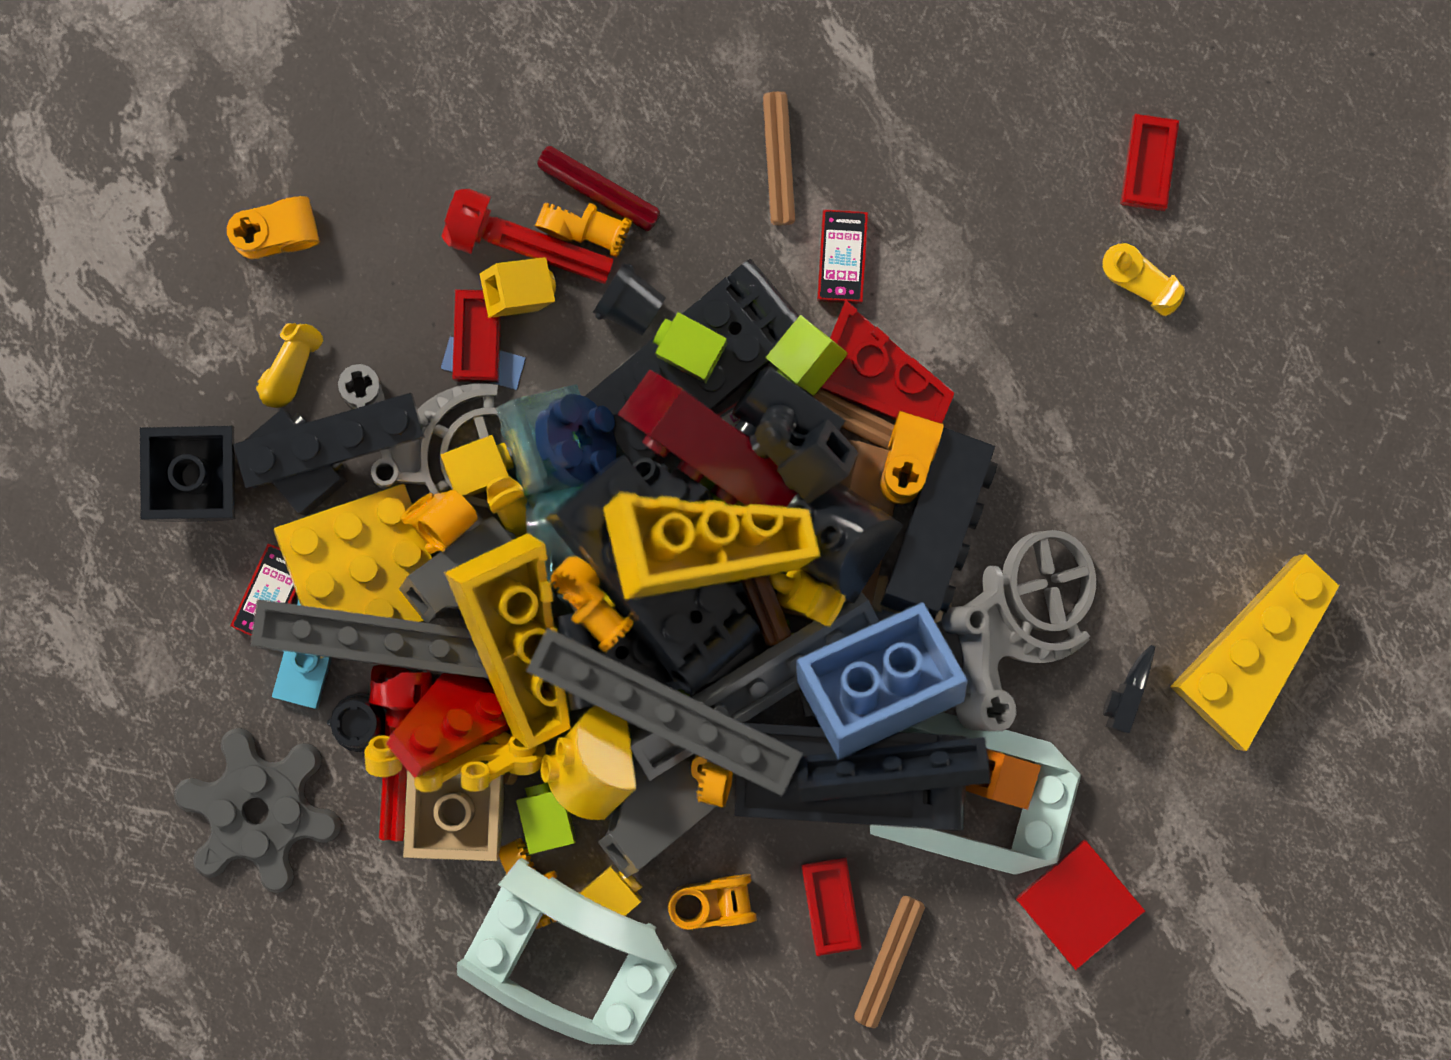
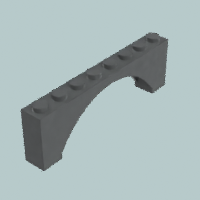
[399,515,717,878]

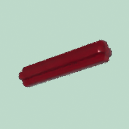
[537,146,660,231]

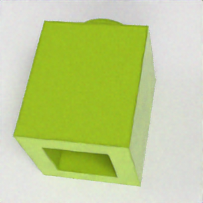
[653,312,728,384]
[766,315,848,396]
[516,782,577,854]

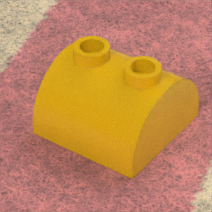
[541,705,636,820]

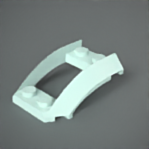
[870,712,1081,875]
[457,858,677,1045]

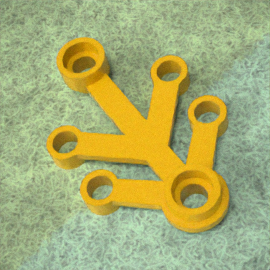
[364,732,546,792]

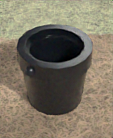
[592,263,666,336]
[327,693,387,752]

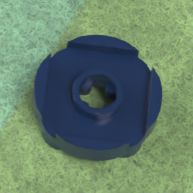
[535,394,616,488]

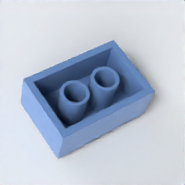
[797,603,967,759]

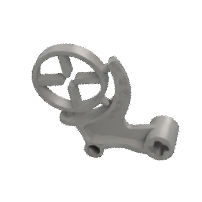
[338,364,540,508]
[941,530,1096,731]

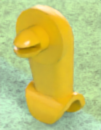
[1103,243,1185,316]
[256,323,323,408]
[487,475,544,538]
[769,569,846,627]

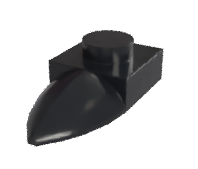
[1103,645,1156,733]

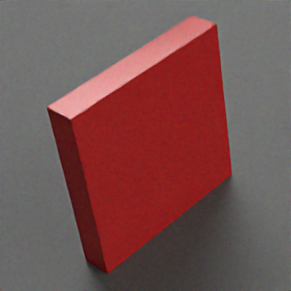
[1015,840,1145,970]

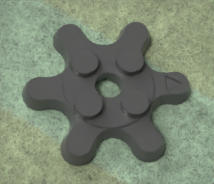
[174,728,341,893]

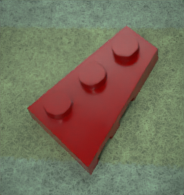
[821,300,954,424]
[386,673,510,778]

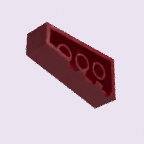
[618,369,798,508]

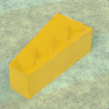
[603,493,820,600]
[445,533,570,749]
[1170,554,1339,751]

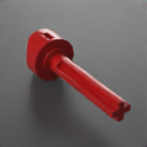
[441,189,614,284]
[369,665,432,842]

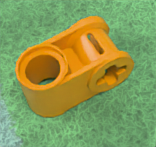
[227,196,320,259]
[880,411,944,505]
[400,490,478,554]
[667,874,757,930]

